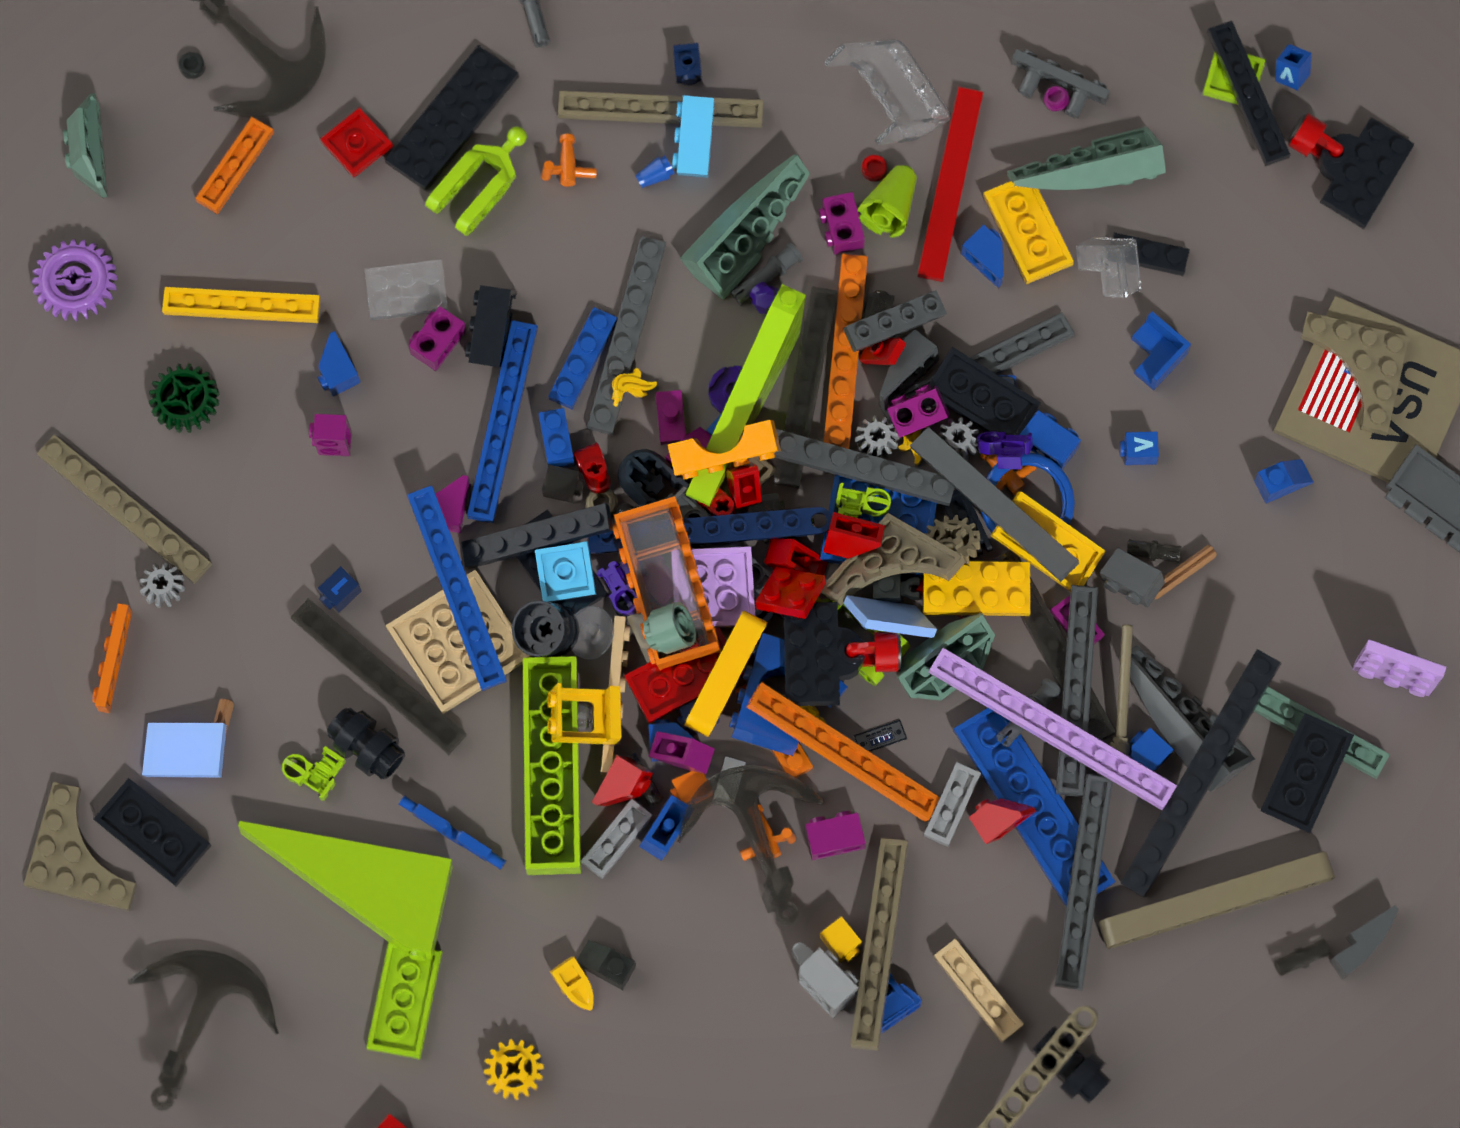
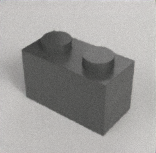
[1100,548,1165,608]

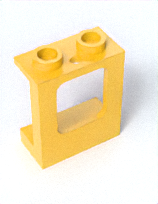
[547,683,621,745]

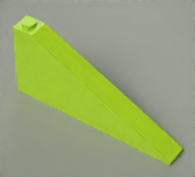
[686,284,806,506]
[238,821,453,961]

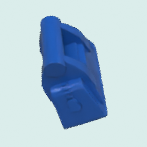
[881,973,922,1033]

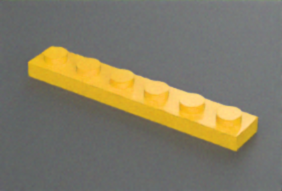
[162,287,321,323]

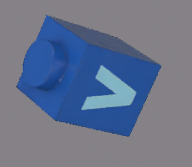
[1275,44,1312,90]
[1119,432,1159,465]

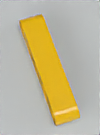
[685,610,767,737]

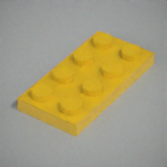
[983,181,1074,284]
[990,491,1106,591]
[923,561,1030,616]

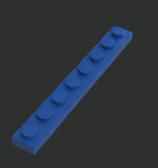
[467,320,538,523]
[407,485,507,691]

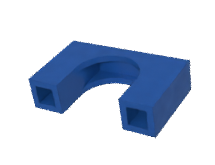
[729,633,799,756]

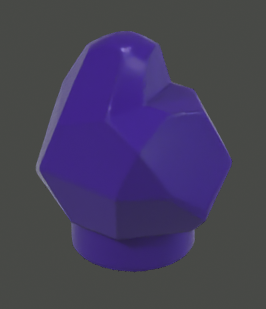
[750,282,779,314]

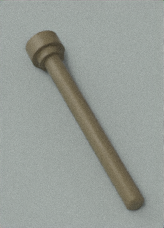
[1110,624,1133,754]

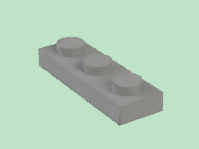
[924,762,981,847]
[581,799,653,880]

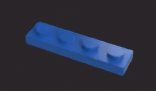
[548,307,617,410]

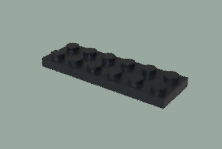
[385,45,519,191]

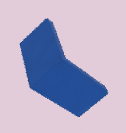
[1132,311,1191,390]

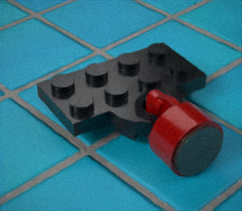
[1287,113,1414,229]
[784,602,901,706]

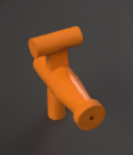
[541,134,597,187]
[980,454,1036,495]
[740,804,796,861]

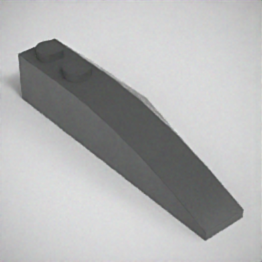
[1130,645,1255,792]

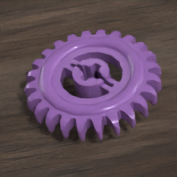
[32,239,118,321]

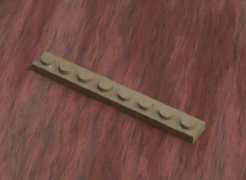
[558,91,763,128]
[37,435,212,584]
[850,838,908,1051]

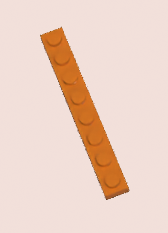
[824,254,868,449]
[747,682,940,822]

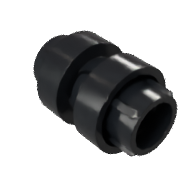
[327,708,405,779]
[1032,1026,1111,1104]

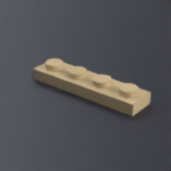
[934,939,1024,1043]

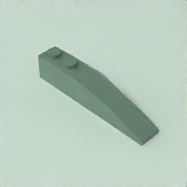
[1007,127,1166,190]
[680,154,810,299]

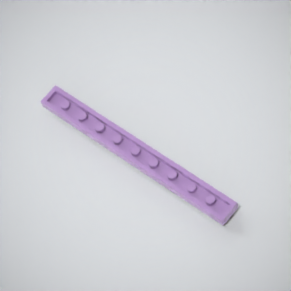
[929,648,1177,810]

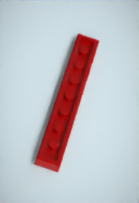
[917,87,983,282]

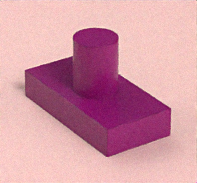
[655,390,686,445]

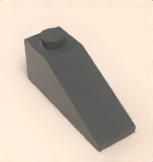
[879,329,939,411]

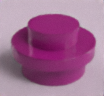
[1044,86,1070,111]

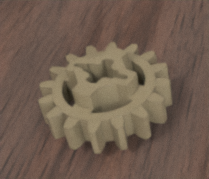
[924,515,981,564]

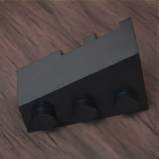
[465,285,517,368]

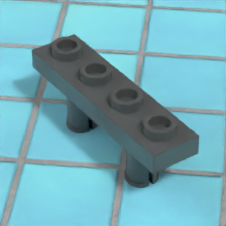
[1012,49,1110,119]
[843,290,947,352]

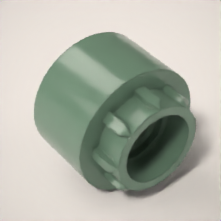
[643,602,696,654]

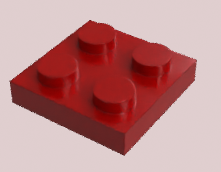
[320,108,393,178]
[755,566,826,619]

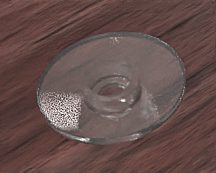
[572,606,614,659]

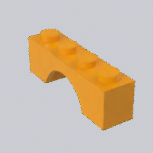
[668,420,781,480]

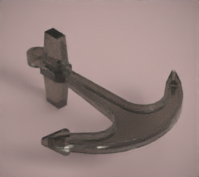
[191,0,326,118]
[677,765,824,926]
[128,950,279,1111]

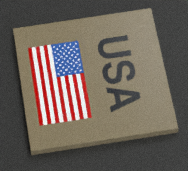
[1273,296,1460,483]

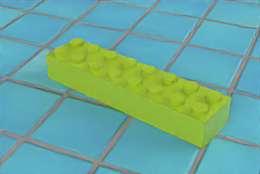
[523,656,581,875]

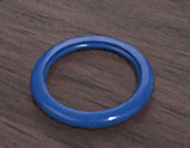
[981,452,1075,533]

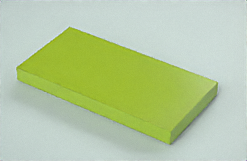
[366,942,442,1060]

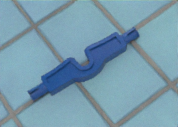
[399,795,506,870]

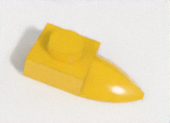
[549,956,594,1011]

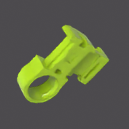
[836,483,891,518]
[282,746,346,801]

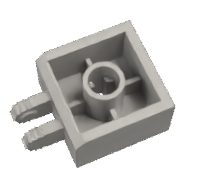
[792,942,858,1018]

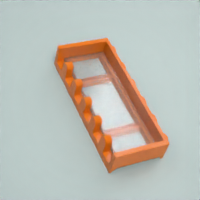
[612,496,722,670]

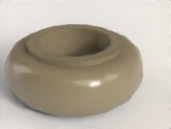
[585,489,618,516]

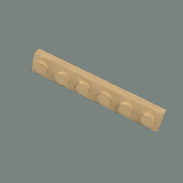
[601,616,631,778]

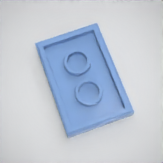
[844,595,937,638]
[142,723,227,778]

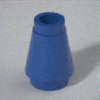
[635,156,675,188]

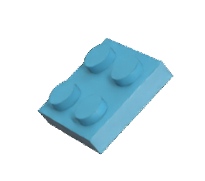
[535,541,596,602]

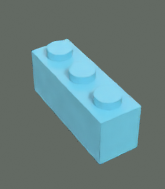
[672,95,715,178]

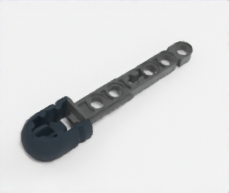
[618,449,784,621]

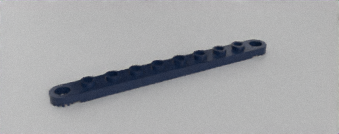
[568,507,832,554]

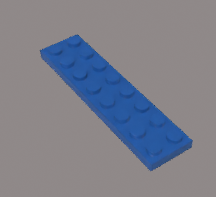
[953,708,1115,907]

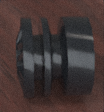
[512,600,580,657]

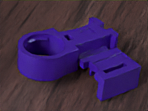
[978,431,1033,469]
[597,553,651,616]

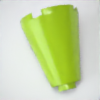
[858,165,917,237]

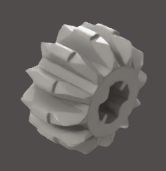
[855,415,899,458]
[937,417,979,461]
[140,563,185,608]

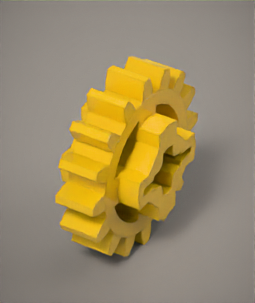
[484,1039,544,1100]

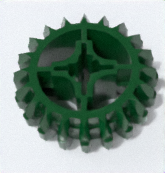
[149,363,220,433]

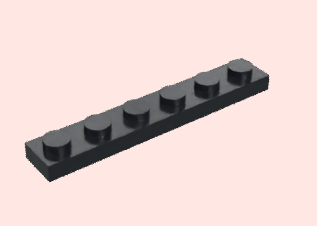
[1207,21,1291,166]
[461,503,613,569]

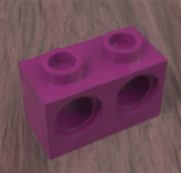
[818,192,865,255]
[409,306,466,371]
[887,384,949,438]
[309,414,352,456]

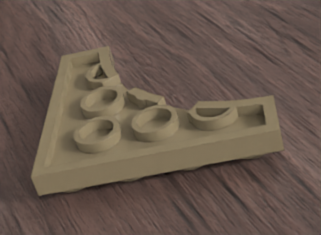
[1301,312,1409,436]
[821,513,966,606]
[24,782,137,911]

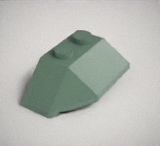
[63,93,108,198]
[896,613,995,701]

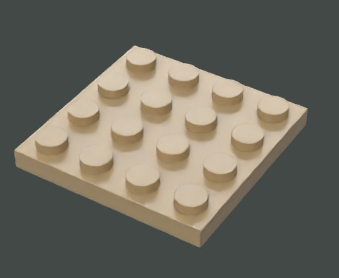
[385,570,532,714]

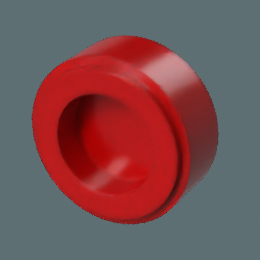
[861,155,887,182]

